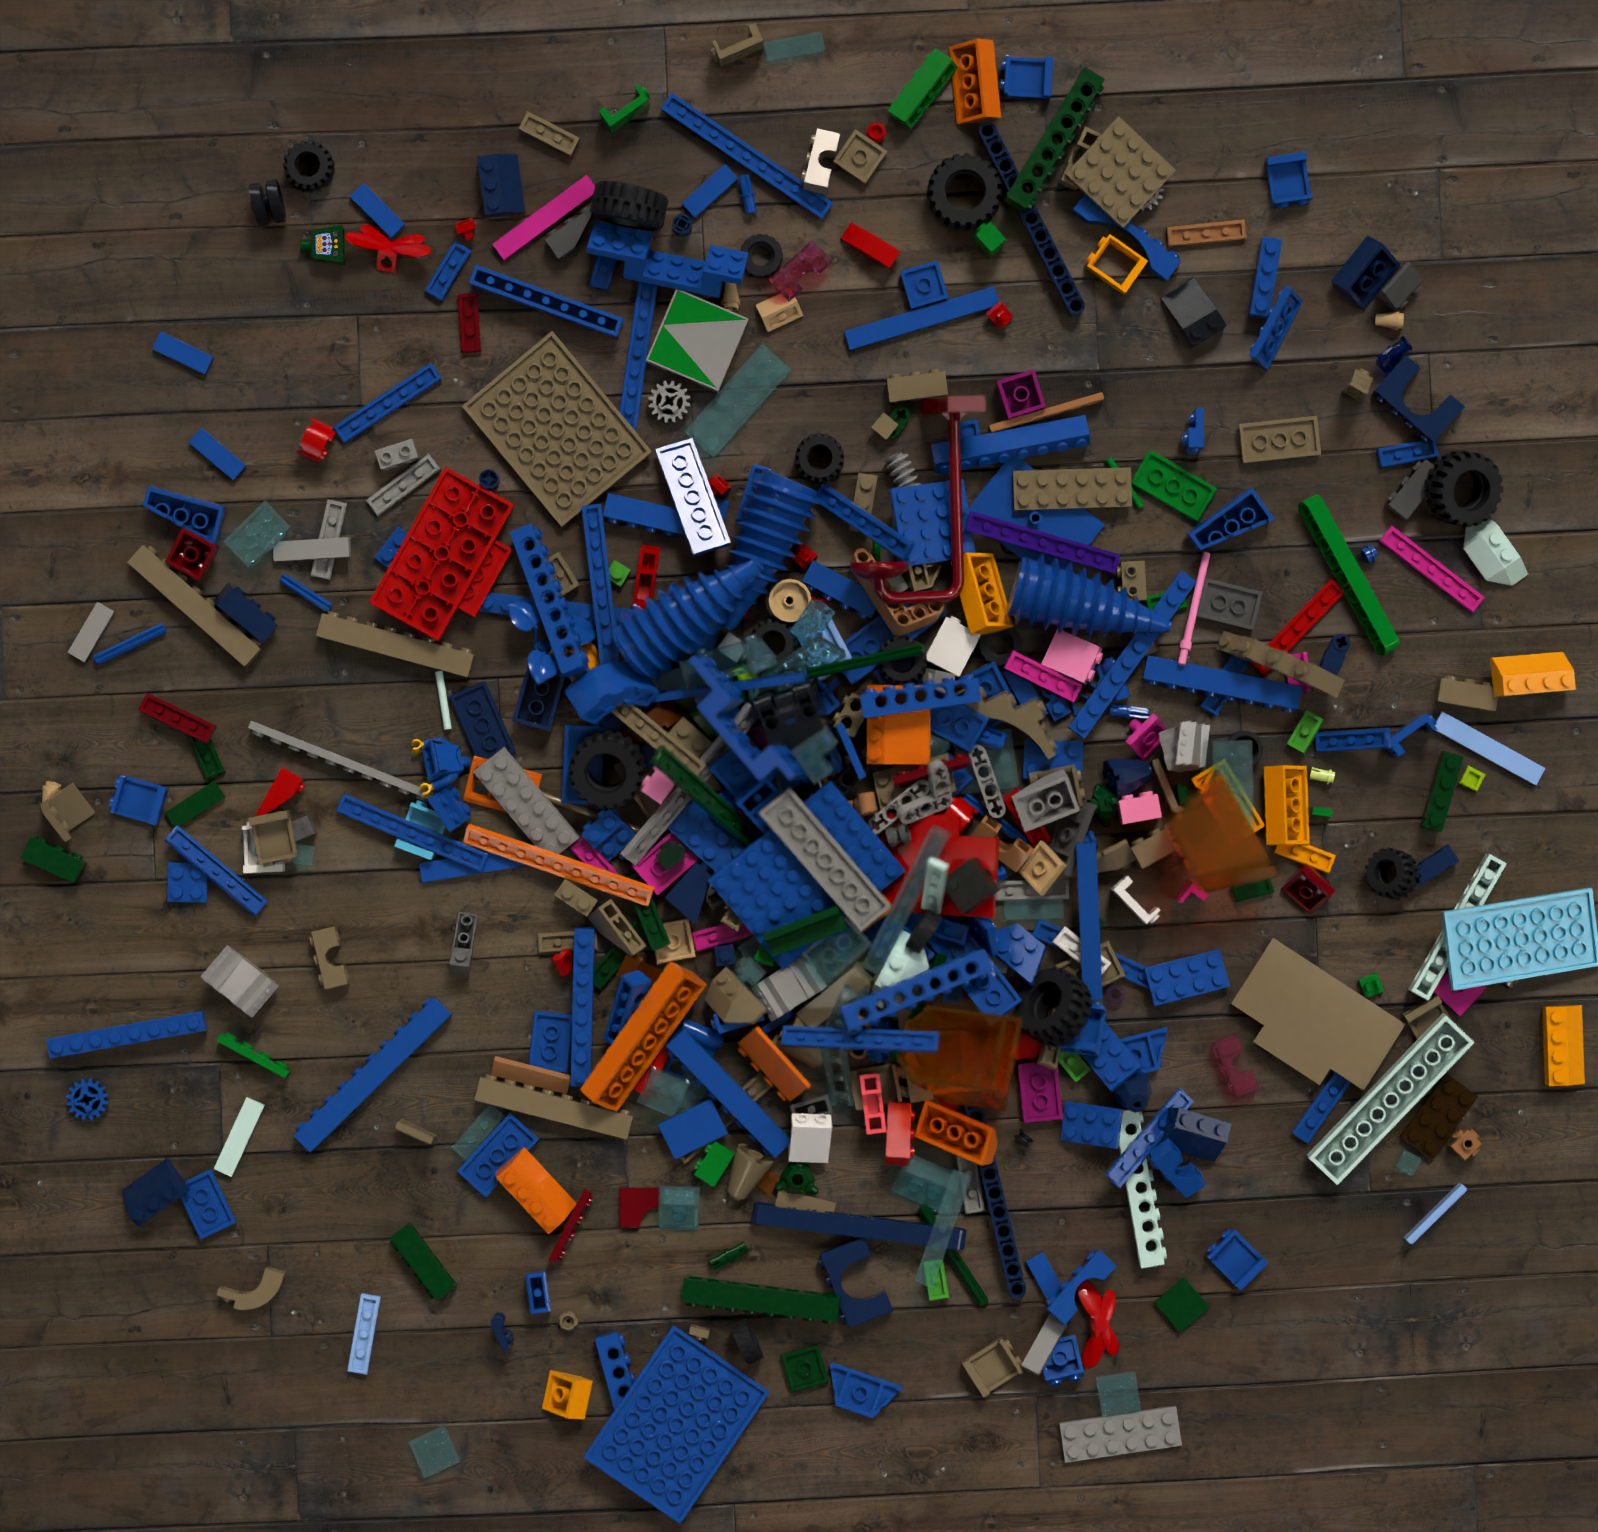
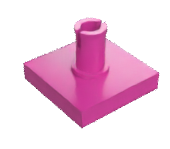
[1126,713,1167,761]

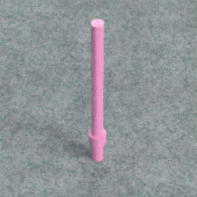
[1178,552,1210,666]

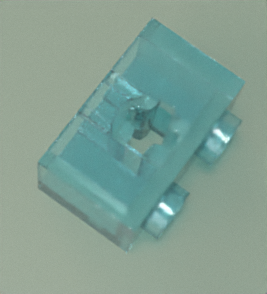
[790,599,836,644]

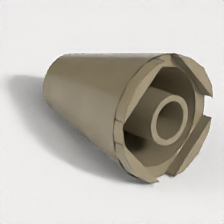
[772,1016,826,1068]
[727,1143,773,1201]

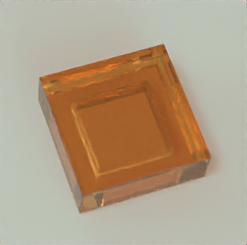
[756,1170,780,1194]

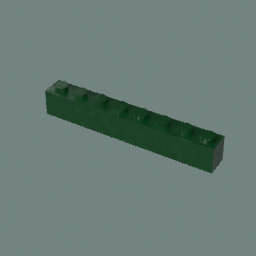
[681,1275,842,1324]

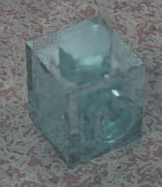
[736,955,767,987]

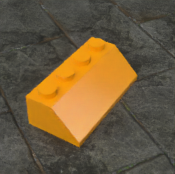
[950,552,1014,635]
[1490,652,1576,697]
[1264,765,1310,845]
[1542,1005,1585,1086]

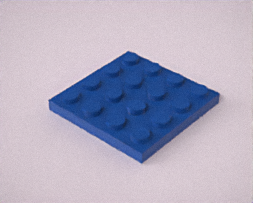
[888,479,976,566]

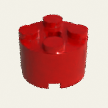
[296,418,336,463]
[939,796,979,836]

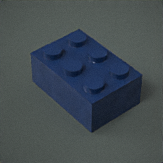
[512,666,567,732]

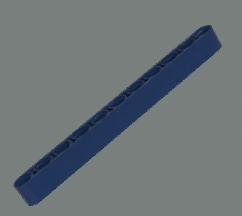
[978,122,1085,317]
[962,1087,1026,1298]
[751,1202,967,1250]

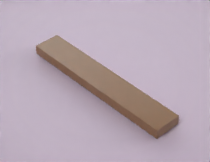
[988,392,1104,433]

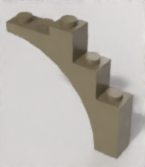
[1216,631,1345,698]
[955,686,1058,759]

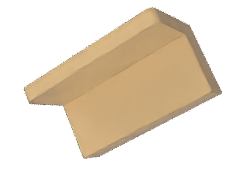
[756,289,803,332]

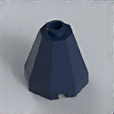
[1103,758,1153,798]
[1112,1070,1152,1113]

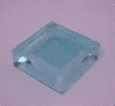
[1395,1149,1422,1176]

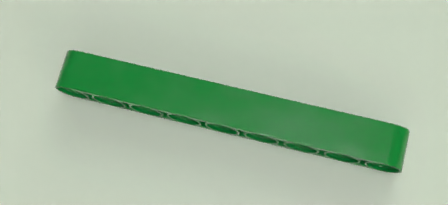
[1298,494,1400,656]

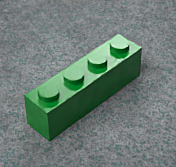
[888,48,958,130]

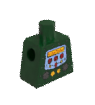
[300,225,345,265]

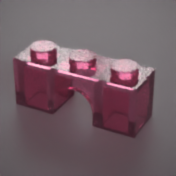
[769,241,832,302]
[1211,1033,1259,1098]

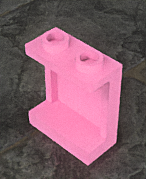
[1042,628,1103,685]

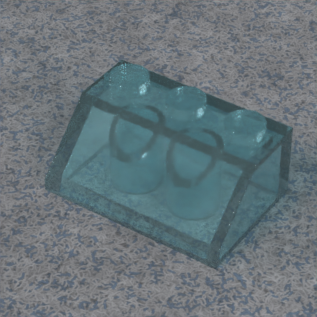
[890,1155,962,1215]

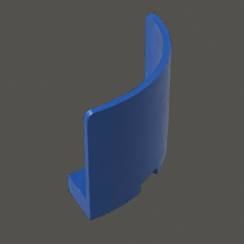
[565,661,659,725]

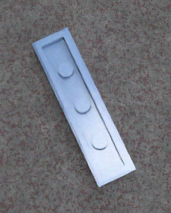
[1403,1183,1467,1244]
[347,1293,381,1375]

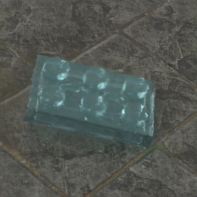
[223,500,293,570]

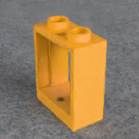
[1085,234,1148,295]

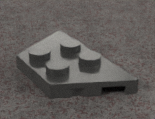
[1048,803,1096,876]

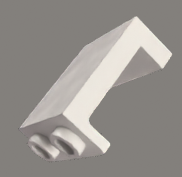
[926,616,981,678]
[242,822,285,873]
[1111,876,1160,924]
[788,1113,832,1163]

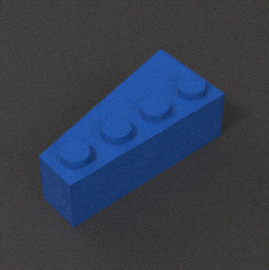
[143,486,228,545]
[1185,488,1275,550]

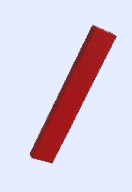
[1249,578,1344,677]

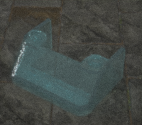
[679,634,778,692]

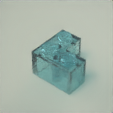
[791,726,838,784]

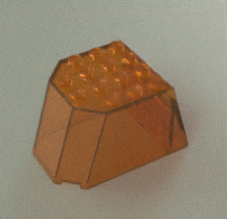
[1164,767,1278,893]
[897,1005,1023,1111]

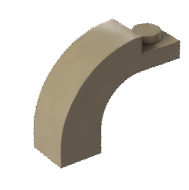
[217,1266,287,1310]

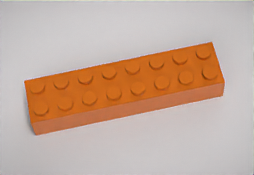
[580,961,707,1112]

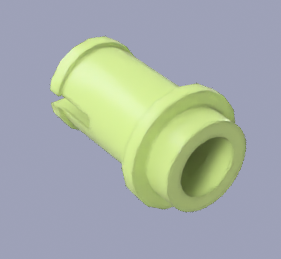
[1309,767,1335,785]

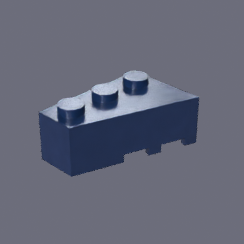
[214,582,278,643]

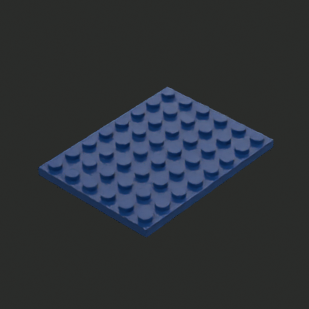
[708,780,906,969]
[583,1325,770,1524]

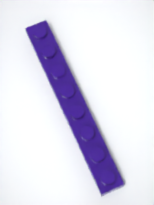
[964,511,1120,574]

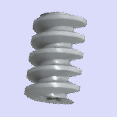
[884,452,921,488]

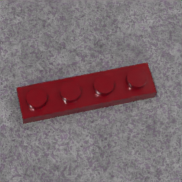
[138,693,216,744]
[892,754,973,788]
[548,1188,594,1263]

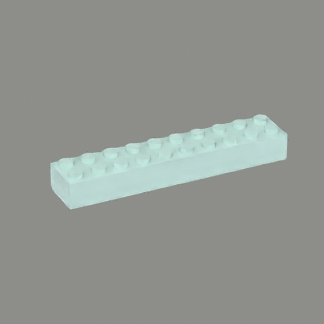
[1307,1013,1475,1185]

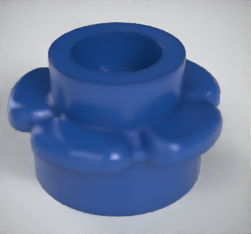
[1360,545,1378,563]

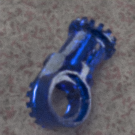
[1376,336,1413,372]

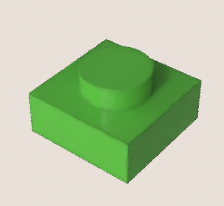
[609,560,631,587]

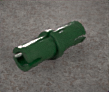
[709,1241,749,1270]

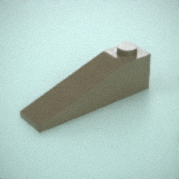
[1056,839,1135,880]

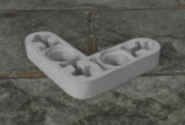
[897,760,952,824]

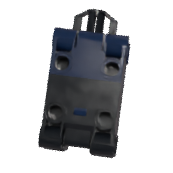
[753,677,845,798]

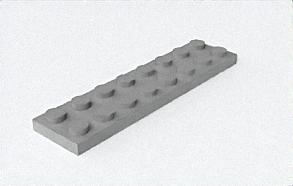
[759,787,891,931]

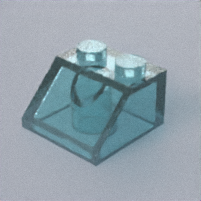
[637,1066,689,1117]
[659,1186,700,1231]

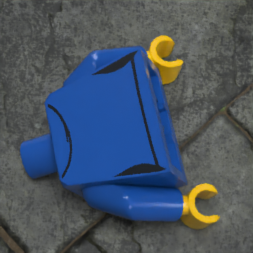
[412,737,470,798]

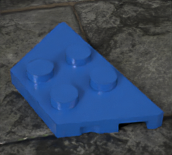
[995,923,1046,987]
[1120,1027,1168,1073]
[830,1361,903,1418]

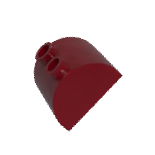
[165,527,219,581]
[1281,863,1336,915]

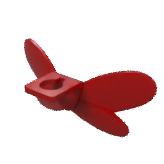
[345,225,431,273]
[1077,1281,1119,1368]

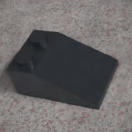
[1161,278,1227,348]

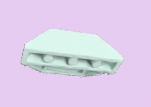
[1463,518,1528,586]
[871,931,929,1008]

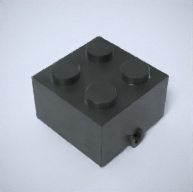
[945,858,1000,914]

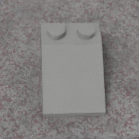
[1012,769,1080,832]

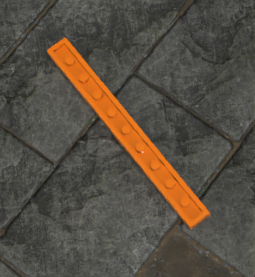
[463,824,654,907]

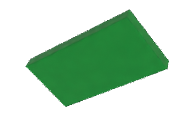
[1131,449,1217,523]

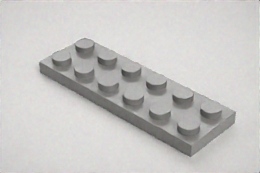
[473,747,580,854]
[1059,1405,1182,1463]

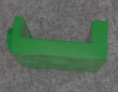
[599,84,650,133]

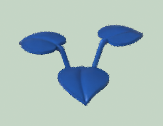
[507,602,597,685]

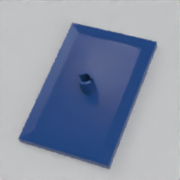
[968,459,1105,569]

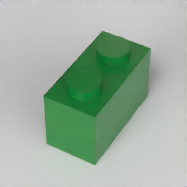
[974,222,1006,258]
[693,1140,735,1187]

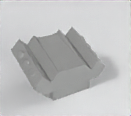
[1159,721,1210,773]
[200,945,279,1018]
[751,952,827,1022]

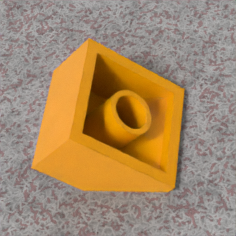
[542,1370,593,1420]

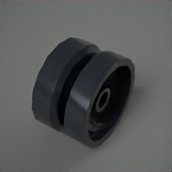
[249,179,286,227]

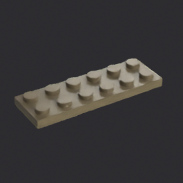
[1013,467,1132,511]

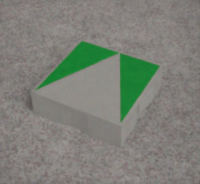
[646,289,749,393]

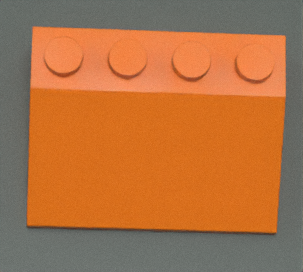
[867,685,931,764]
[736,1026,811,1102]

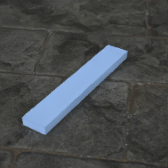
[1435,711,1546,786]

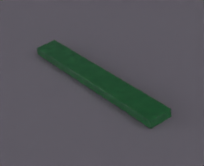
[650,745,762,848]

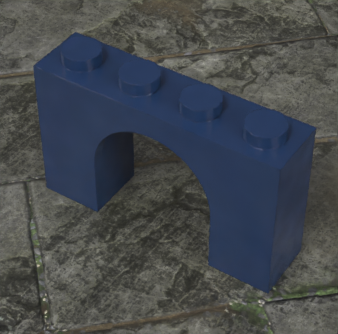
[1373,355,1465,444]
[818,1237,893,1328]

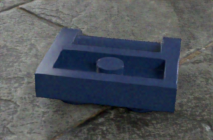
[491,1312,514,1352]

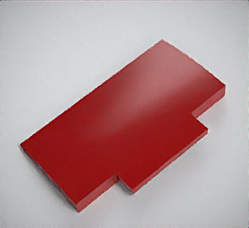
[369,467,514,642]
[878,812,1000,918]

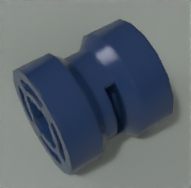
[672,214,692,236]
[479,469,500,490]

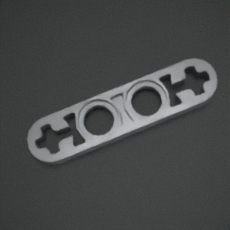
[968,745,1006,818]
[867,779,931,836]

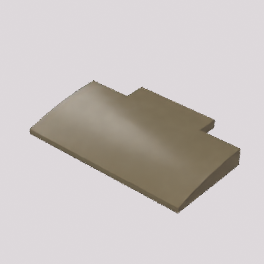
[1230,938,1405,1090]

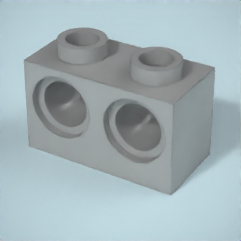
[375,439,420,471]

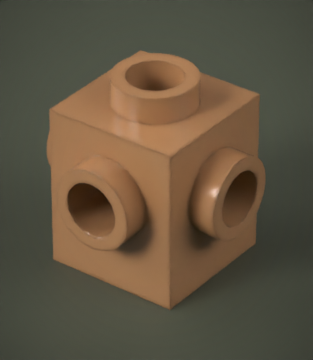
[1448,1128,1482,1160]

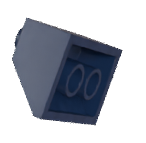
[477,154,526,218]
[1331,235,1400,310]
[1161,1108,1232,1162]
[122,1158,190,1227]

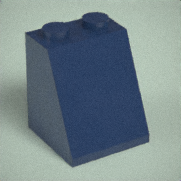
[665,862,712,924]

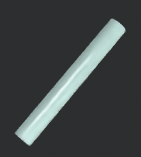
[435,671,452,730]

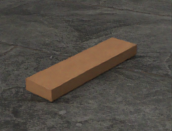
[1166,219,1247,248]
[491,1056,571,1094]

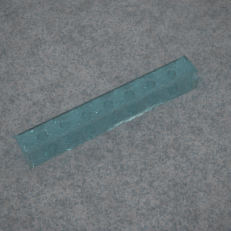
[861,824,952,975]

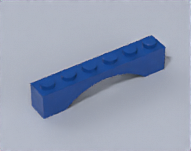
[1072,194,1181,283]

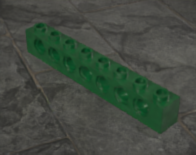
[1003,67,1105,213]

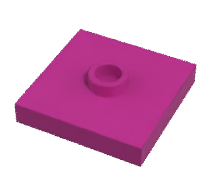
[1434,970,1487,1016]

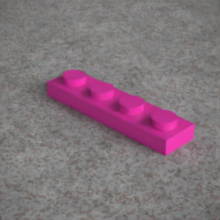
[1004,650,1083,702]

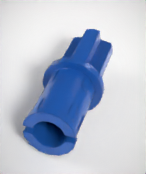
[738,174,758,214]
[1109,703,1149,720]

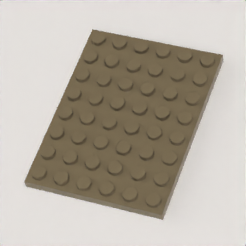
[462,331,652,527]

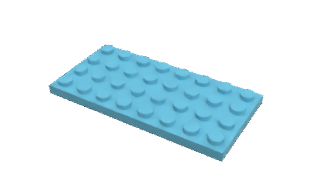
[1442,888,1598,990]

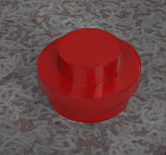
[866,123,886,143]

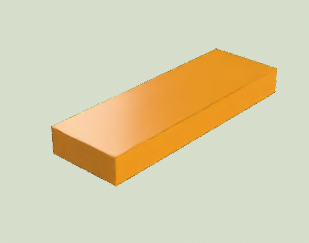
[1274,837,1336,874]

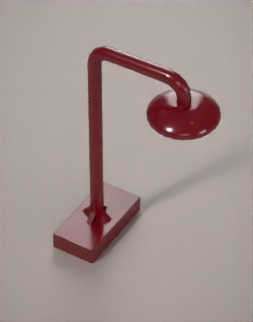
[849,395,986,604]

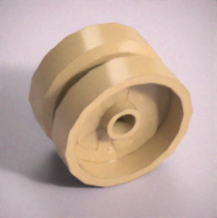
[765,579,812,622]

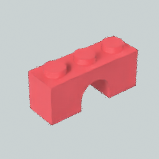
[859,1072,886,1134]

